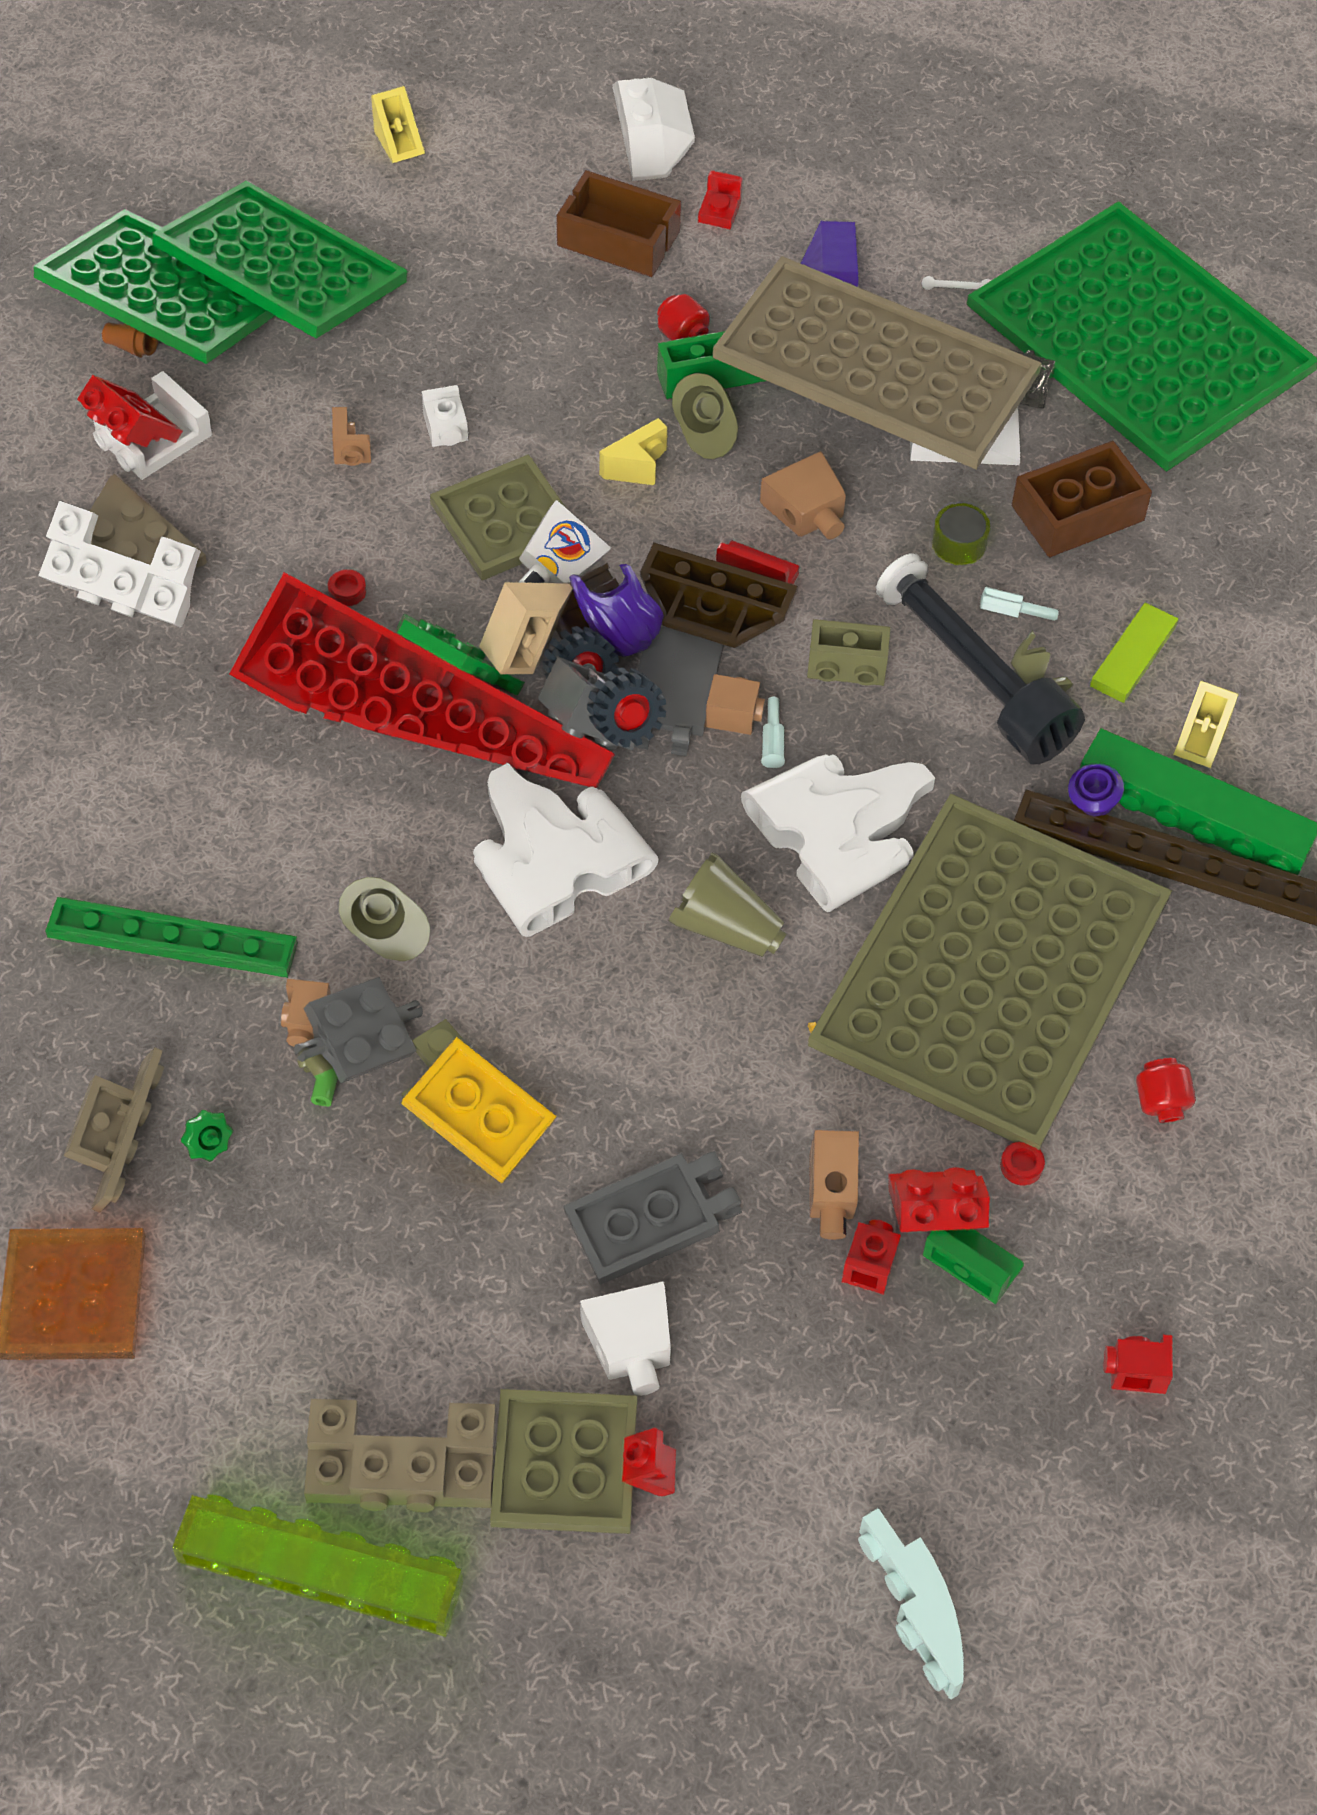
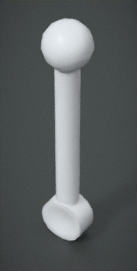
[922,276,991,290]

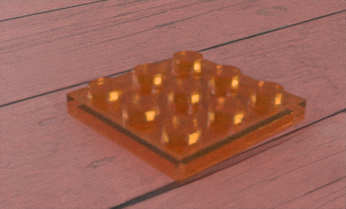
[0,1228,146,1360]

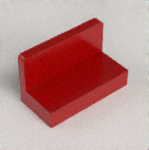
[716,540,800,584]

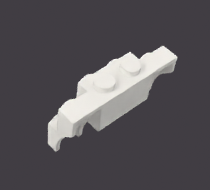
[38,501,201,627]

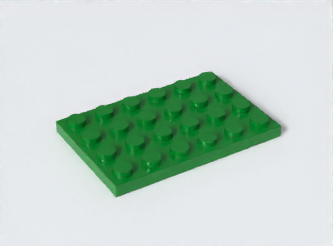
[152,180,408,339]
[34,209,275,364]

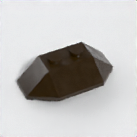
[640,542,798,648]

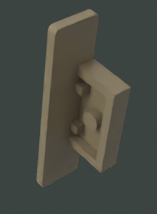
[64,1047,164,1213]

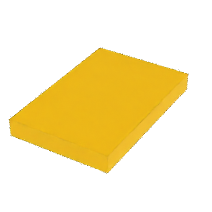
[401,1037,557,1183]

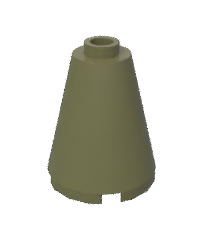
[668,852,787,957]

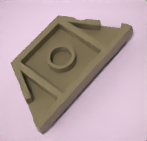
[90,474,207,567]

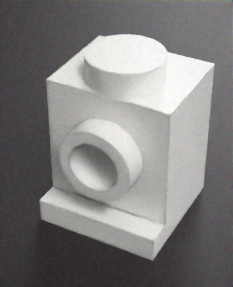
[422,385,468,447]

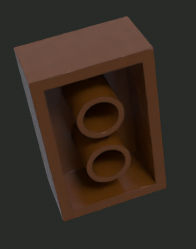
[1011,440,1152,558]

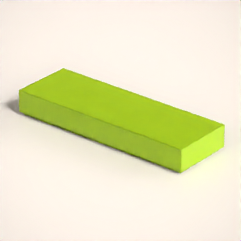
[1090,602,1179,703]

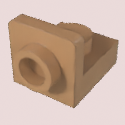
[332,407,371,466]

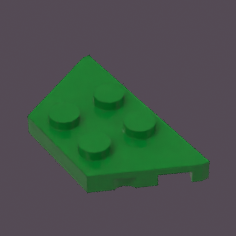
[397,614,525,695]

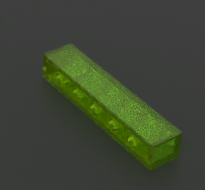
[172,1494,463,1637]

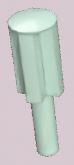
[980,587,1059,621]
[761,696,785,768]

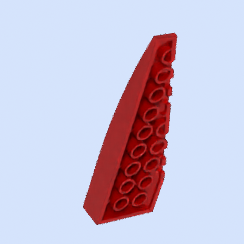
[229,572,615,788]

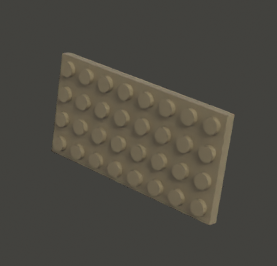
[713,256,1042,470]

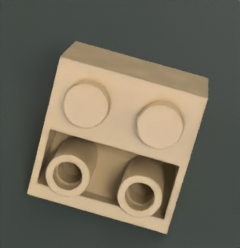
[479,582,573,674]

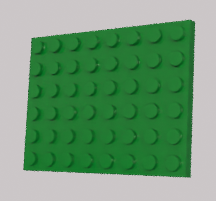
[967,201,1317,472]

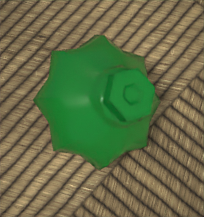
[181,1110,233,1162]

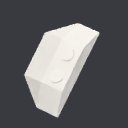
[613,78,695,181]

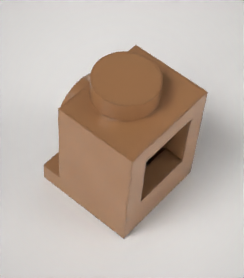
[281,978,331,1047]

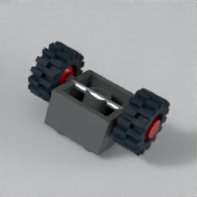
[538,626,667,751]

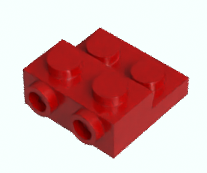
[77,375,183,448]
[888,1167,990,1232]

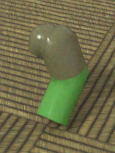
[297,1053,338,1107]

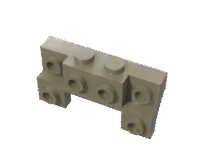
[304,1399,496,1512]

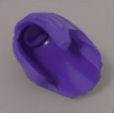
[569,564,664,657]

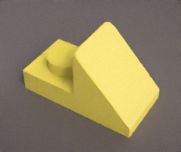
[599,418,667,485]

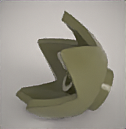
[1011,630,1073,692]

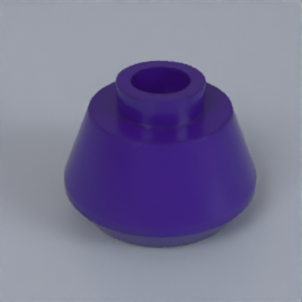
[1068,764,1124,816]

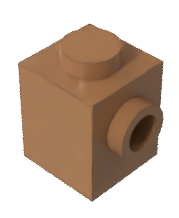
[705,674,766,735]

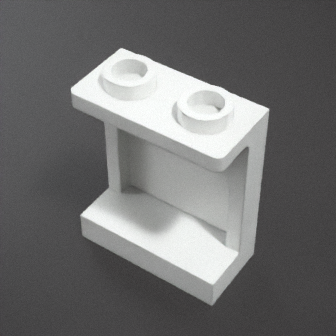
[93,371,212,480]

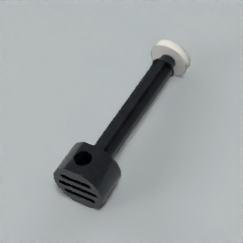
[876,553,1085,765]

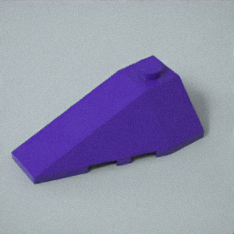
[801,221,858,287]

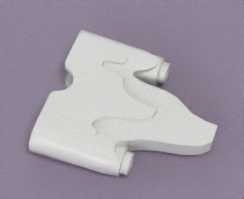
[741,754,935,912]
[473,763,659,937]

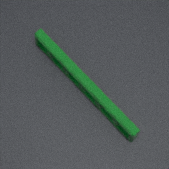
[45,897,298,978]

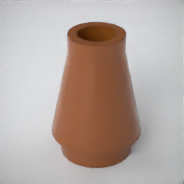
[102,322,158,358]

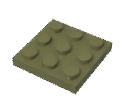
[430,454,567,581]
[490,1389,637,1534]

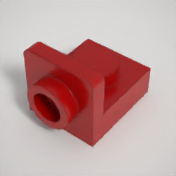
[698,171,743,229]
[622,1428,676,1497]

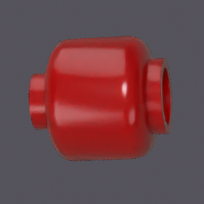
[657,294,710,341]
[1136,1058,1196,1123]

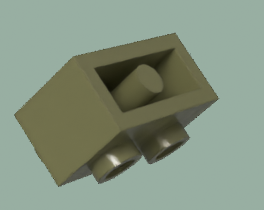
[807,619,891,686]

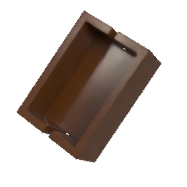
[556,170,681,277]

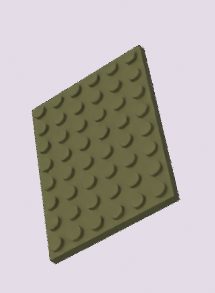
[808,793,1172,1150]

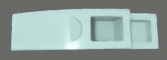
[858,1508,963,1700]

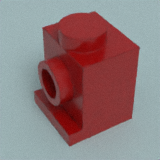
[841,1220,901,1295]
[1103,1334,1173,1394]

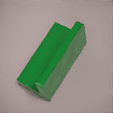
[923,1229,1024,1304]

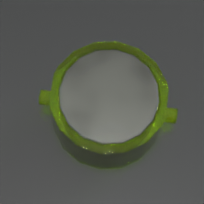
[932,503,991,566]

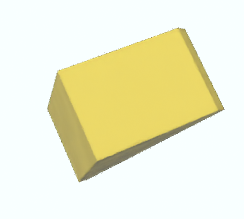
[371,86,425,163]
[1174,681,1239,768]

